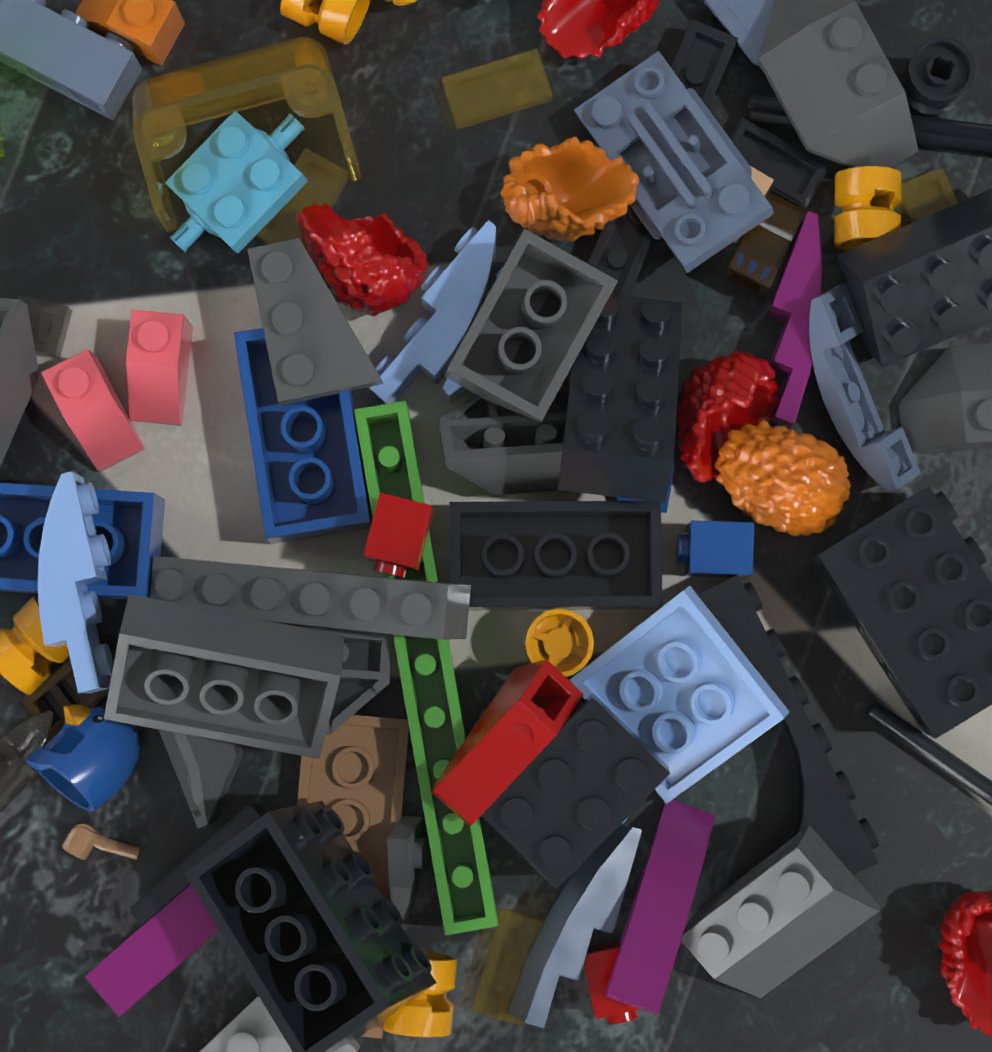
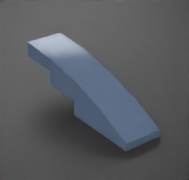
[508,824,642,1028]

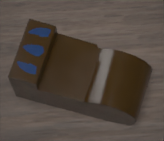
[723,192,806,298]

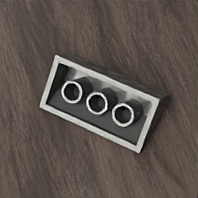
[104,594,345,759]

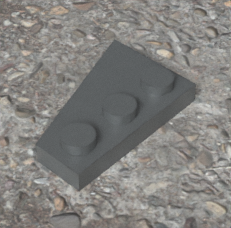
[247,238,383,405]

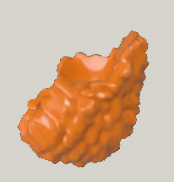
[500,137,639,242]
[714,419,851,536]

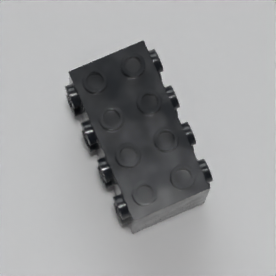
[811,486,992,739]
[185,801,437,1052]

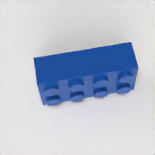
[234,328,373,544]
[0,483,165,600]

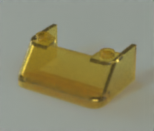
[132,37,362,232]

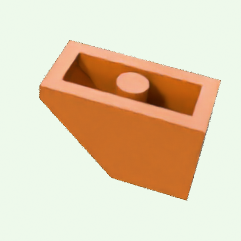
[75,0,185,67]

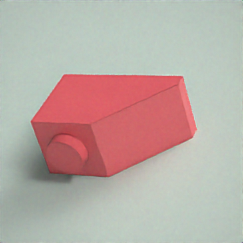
[126,309,193,426]
[41,349,145,472]

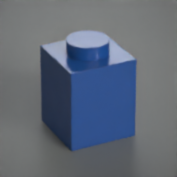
[676,520,754,579]

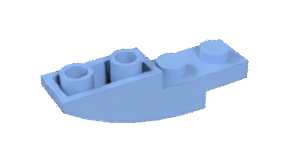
[369,220,496,405]
[38,471,114,693]

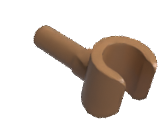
[62,823,140,860]

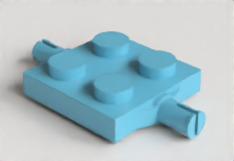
[165,110,308,254]

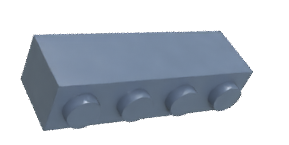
[0,0,142,121]

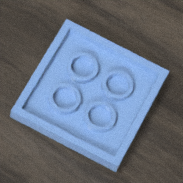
[570,586,789,804]

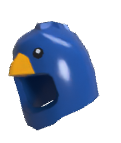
[25,704,142,812]

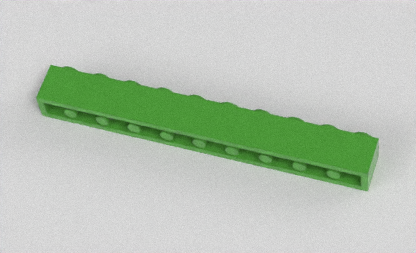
[354,401,498,936]

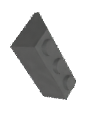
[444,229,618,422]
[681,825,881,998]

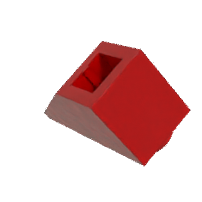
[430,659,584,826]

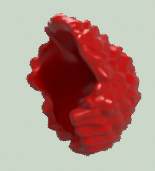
[537,0,660,59]
[296,203,428,317]
[676,351,779,482]
[940,890,992,1036]

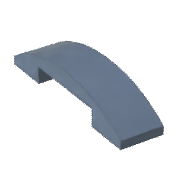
[809,283,921,493]

